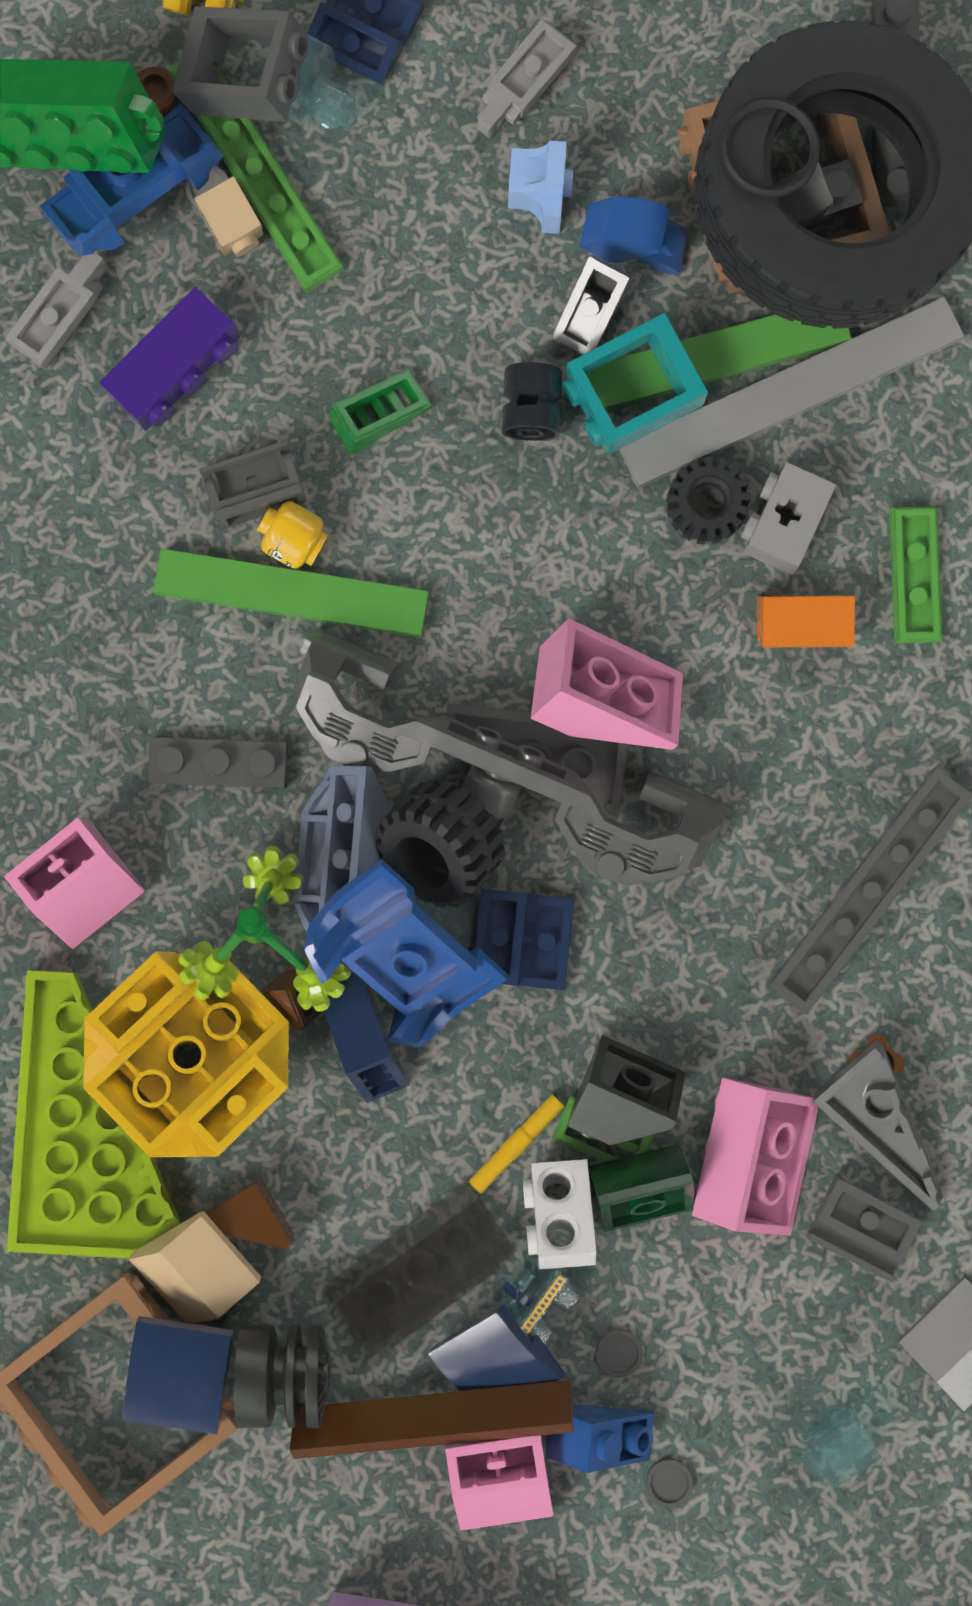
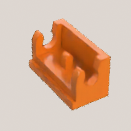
[757,595,855,648]

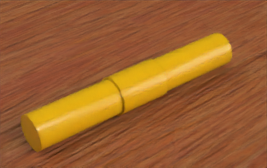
[469,1094,565,1194]

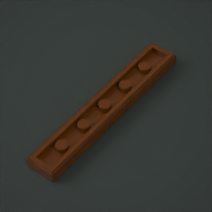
[290,1380,574,1459]

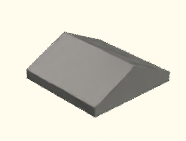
[898,1277,972,1411]

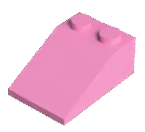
[531,618,683,750]

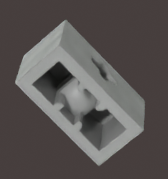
[741,462,837,575]

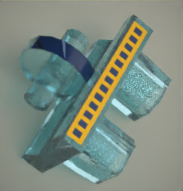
[497,1263,580,1345]

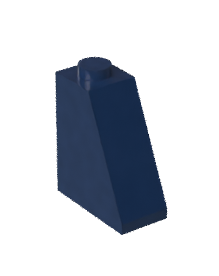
[324,961,409,1103]

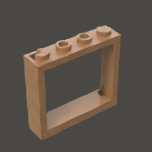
[676,101,890,294]
[0,1268,238,1537]

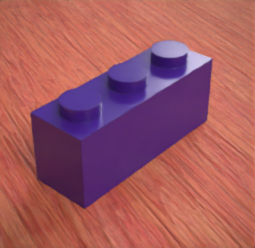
[99,286,240,431]

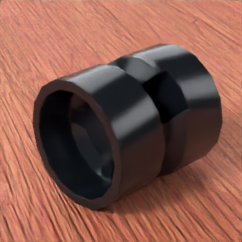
[502,362,563,441]

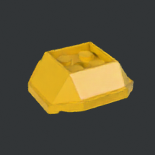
[83,951,289,1157]

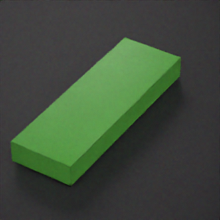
[889,506,942,644]

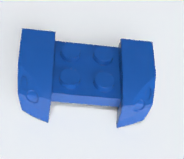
[40,104,223,256]
[304,859,508,1048]

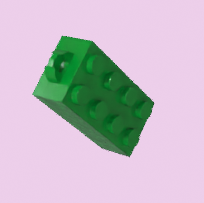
[0,59,166,173]

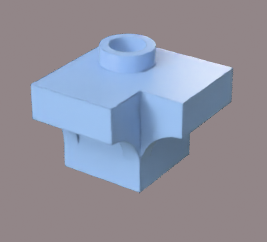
[508,140,573,234]

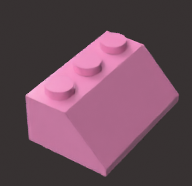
[692,1078,819,1236]

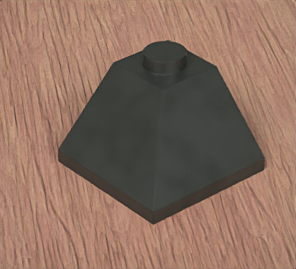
[567,1035,686,1145]

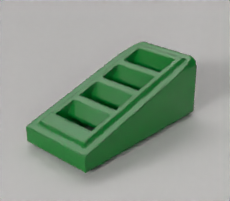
[329,368,432,455]

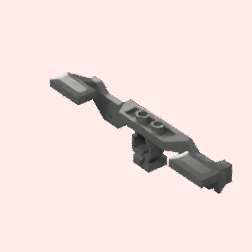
[293,628,733,886]

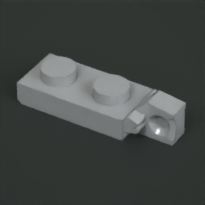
[477,19,578,140]
[5,252,109,370]

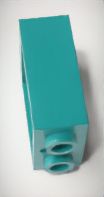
[562,313,708,456]

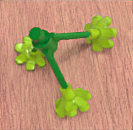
[179,846,351,1011]

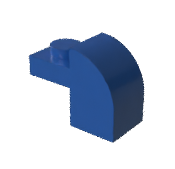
[580,197,689,275]

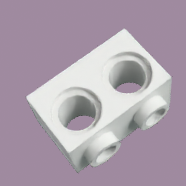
[523,1159,596,1269]

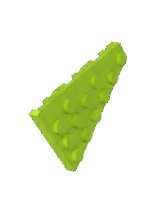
[7,970,181,1259]

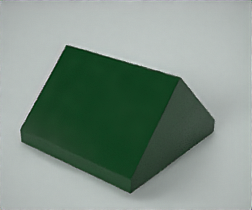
[589,1144,694,1232]

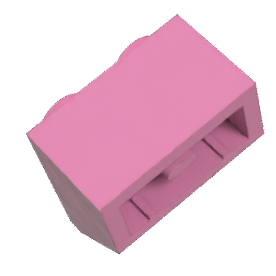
[4,818,146,949]
[445,1435,553,1531]

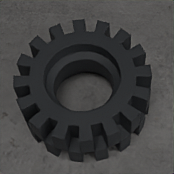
[666,457,751,545]

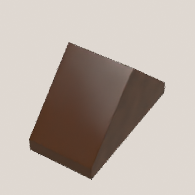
[205,1178,294,1250]

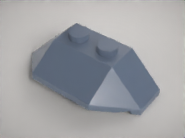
[294,766,392,932]

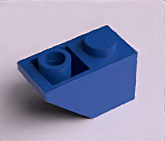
[545,1404,654,1473]

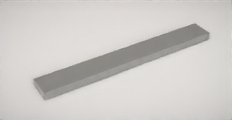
[619,296,964,489]

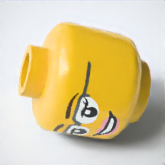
[257,501,328,569]

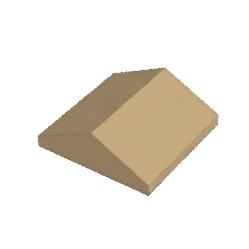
[128,1211,261,1324]

